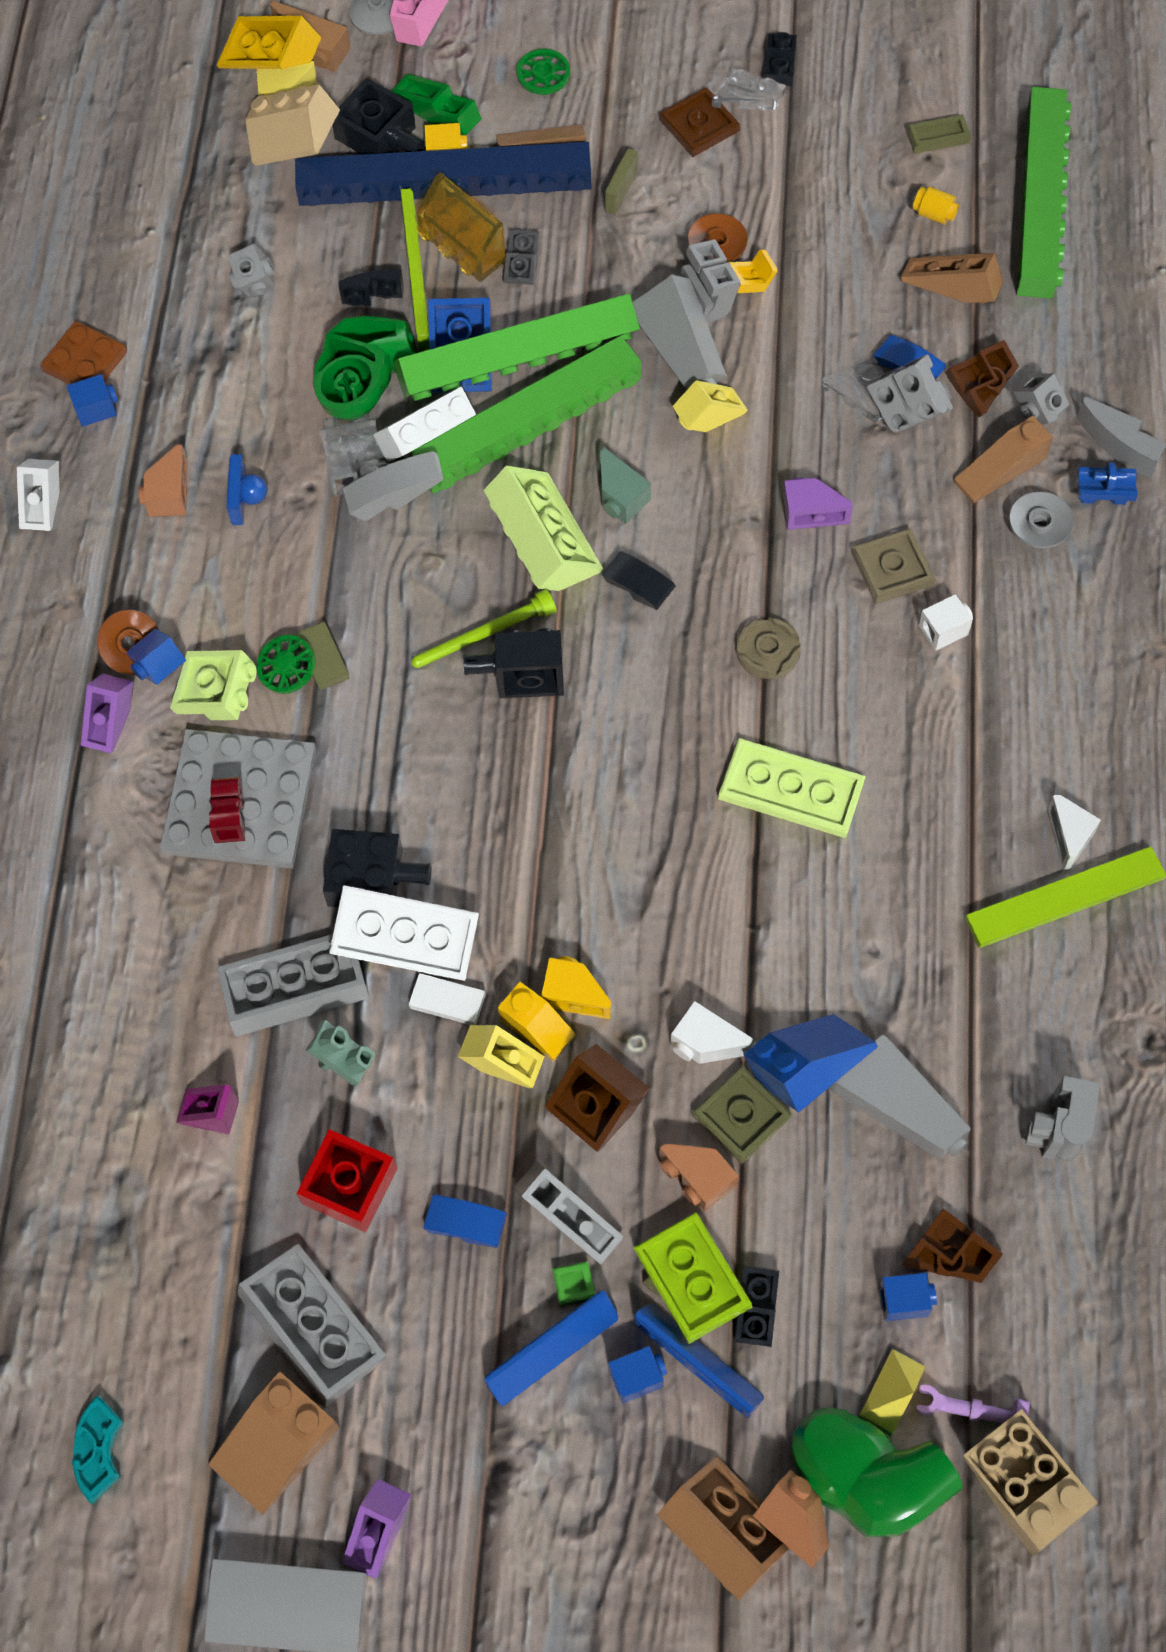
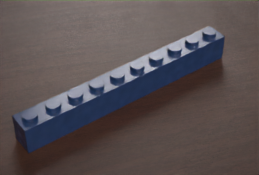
[295,142,592,206]

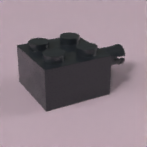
[332,78,426,155]
[463,628,564,699]
[323,829,432,907]

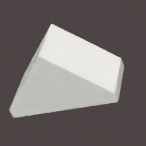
[1047,795,1101,870]

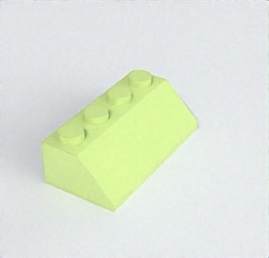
[483,466,603,591]

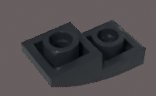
[764,32,797,87]
[338,270,404,307]
[602,551,676,610]
[735,1265,780,1347]

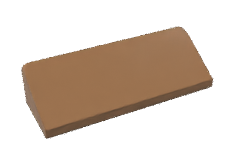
[496,124,586,147]

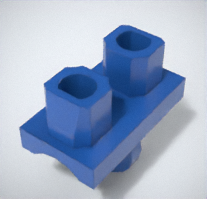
[1077,462,1138,505]

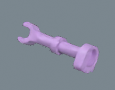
[916,1384,1030,1424]

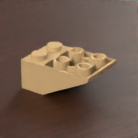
[963,1409,1098,1557]

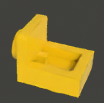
[727,249,778,293]

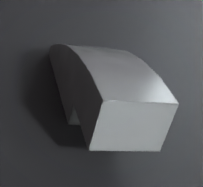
[1077,396,1166,479]
[343,451,444,522]

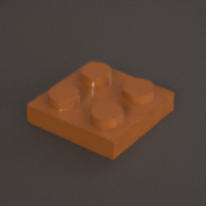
[40,321,127,385]

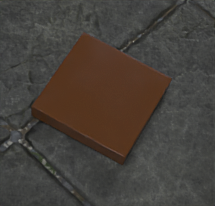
[659,87,740,158]

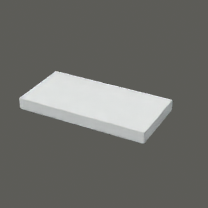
[329,885,479,981]

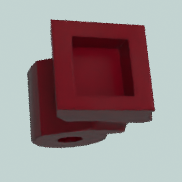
[209,776,245,843]

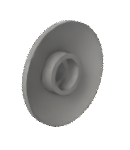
[349,0,394,35]
[1009,492,1074,548]

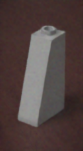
[632,275,727,389]
[829,1034,971,1160]

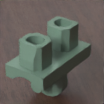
[306,1020,375,1086]

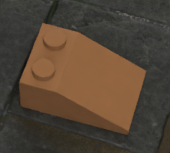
[208,1372,340,1515]

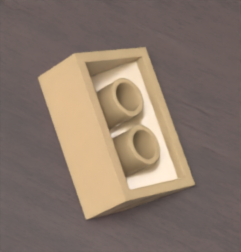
[245,84,340,166]

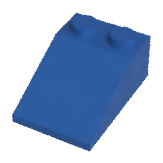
[428,298,492,393]
[743,1014,878,1113]

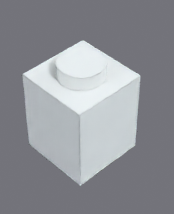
[919,594,973,651]

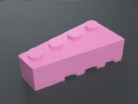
[390,0,448,47]

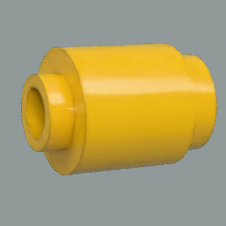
[912,186,959,225]

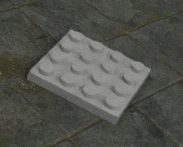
[160,729,317,869]

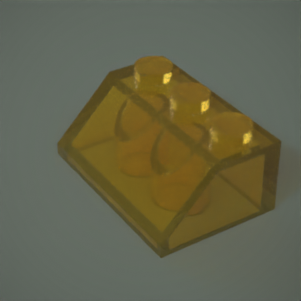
[417,172,506,282]

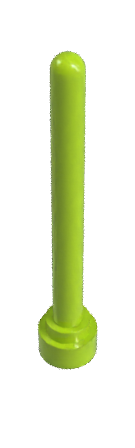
[411,589,557,668]

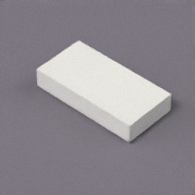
[409,973,486,1025]

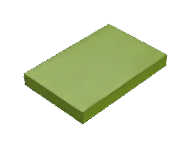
[633,1212,752,1344]

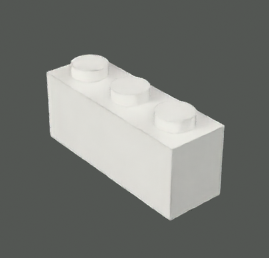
[373,386,476,462]

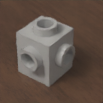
[227,244,275,297]
[1013,373,1069,424]

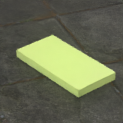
[718,738,866,838]

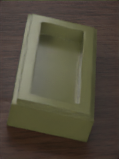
[906,114,971,154]
[605,149,638,215]
[295,621,350,691]

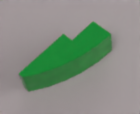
[391,74,482,135]

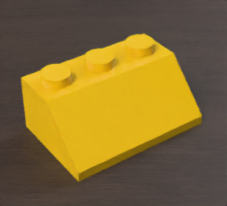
[217,16,321,69]

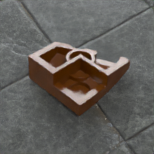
[946,340,1019,417]
[902,1208,1003,1283]

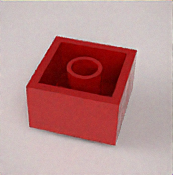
[296,1129,398,1233]

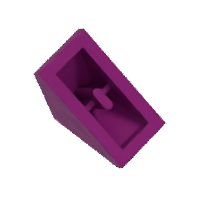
[176,1084,239,1135]

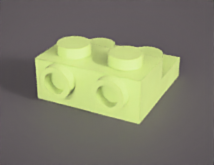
[170,650,256,720]

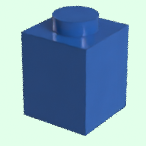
[67,374,118,427]
[126,628,186,685]
[879,1273,937,1322]
[608,1346,667,1404]

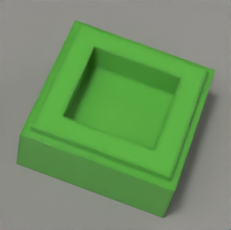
[552,1261,595,1307]

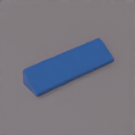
[484,1290,619,1406]
[634,1303,764,1418]

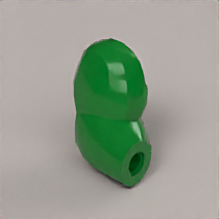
[312,316,418,421]
[790,1407,963,1538]

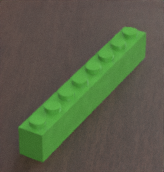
[1017,87,1071,299]
[393,293,640,401]
[411,336,641,494]

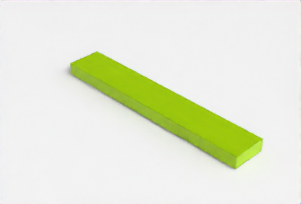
[401,188,429,352]
[965,846,1166,949]

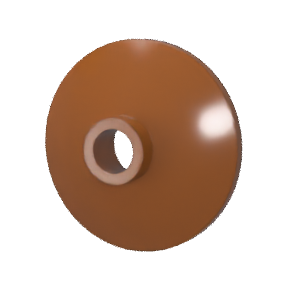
[688,213,748,263]
[97,610,160,675]

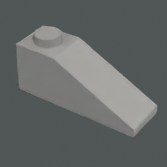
[513,1161,624,1264]

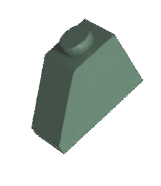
[600,448,651,524]

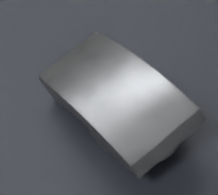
[503,230,540,285]

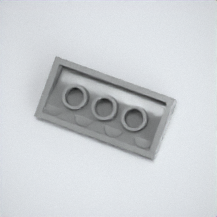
[217,934,369,1037]
[238,1244,386,1408]
[205,1559,368,1652]

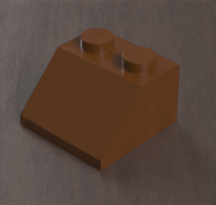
[545,1044,650,1152]

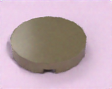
[736,618,801,679]

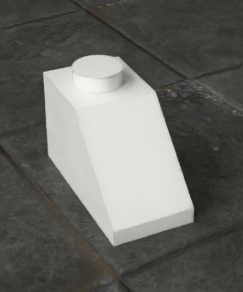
[17,459,60,531]
[671,1001,753,1064]

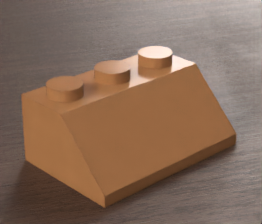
[657,1456,789,1600]

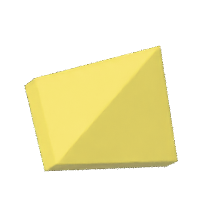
[859,1349,926,1434]

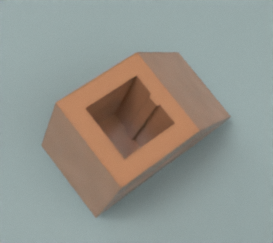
[658,1144,739,1212]

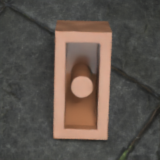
[138,445,188,517]
[753,1470,830,1568]

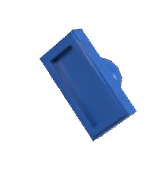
[226,454,268,525]

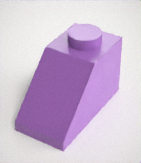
[782,477,853,530]
[80,674,133,753]
[342,1479,412,1579]

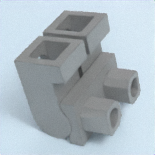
[679,239,741,324]
[866,354,953,433]
[1025,1076,1100,1160]

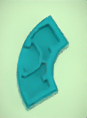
[72,1395,124,1505]

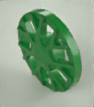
[517,49,570,95]
[257,635,316,694]

